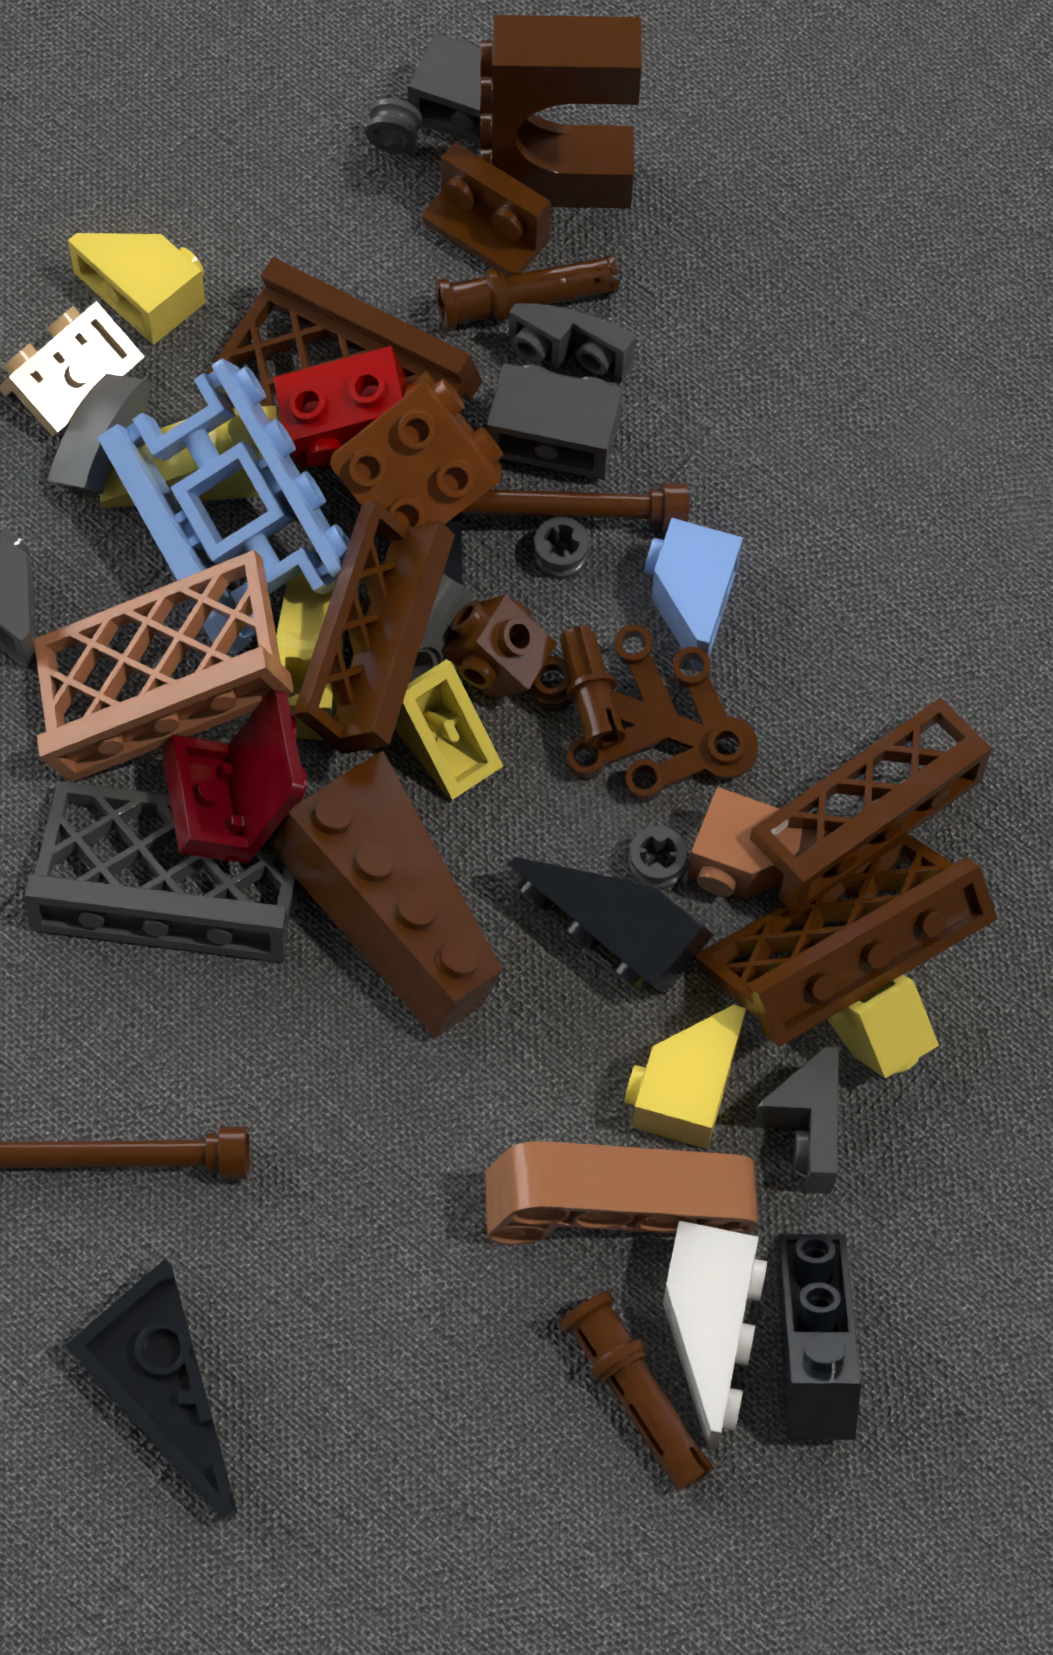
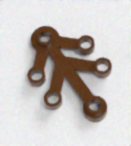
[529,625,758,801]

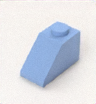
[644,518,743,670]

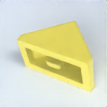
[396,660,503,800]

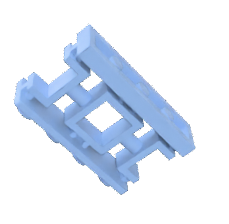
[97,358,350,655]

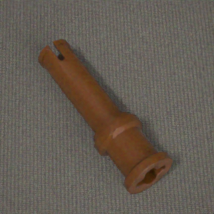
[435,255,619,332]
[559,1291,714,1493]

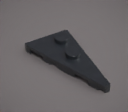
[66,1259,238,1525]

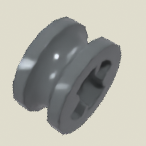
[365,98,422,154]
[533,516,589,580]
[629,826,687,890]

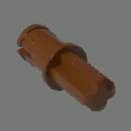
[559,625,626,750]

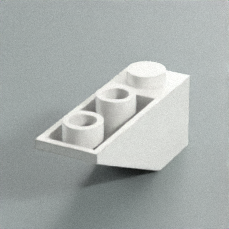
[663,1221,767,1449]

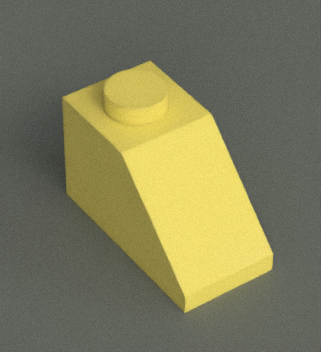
[68,233,206,345]
[827,975,939,1078]
[624,1005,746,1149]

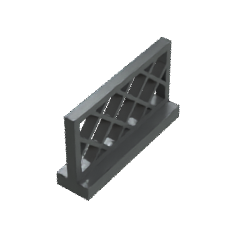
[24,781,297,963]

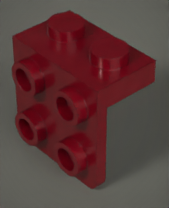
[162,689,307,864]

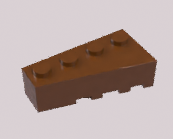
[271,750,502,1039]

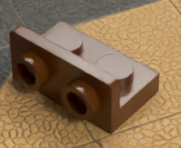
[423,142,551,276]

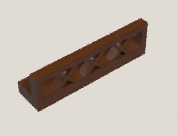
[293,501,455,754]
[750,697,992,915]

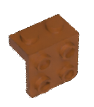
[330,371,503,529]

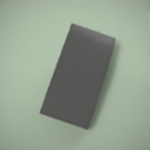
[509,303,637,383]
[47,373,153,494]

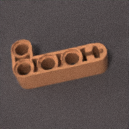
[485,1141,759,1245]

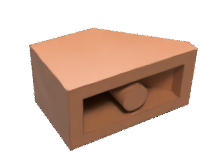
[687,787,831,899]

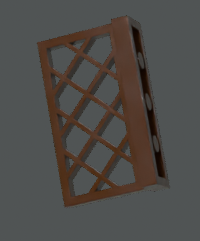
[206,257,483,424]
[695,834,998,1047]

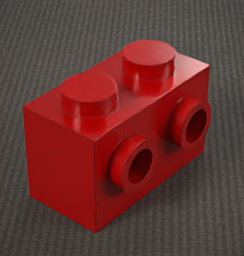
[273,346,407,468]

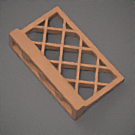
[34,550,295,783]

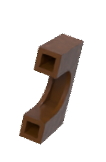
[480,15,642,208]

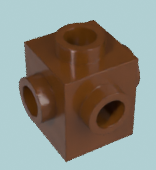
[442,594,557,700]

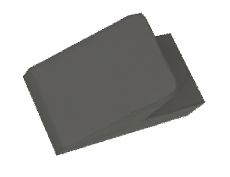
[754,1046,839,1194]

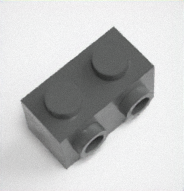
[487,363,623,480]

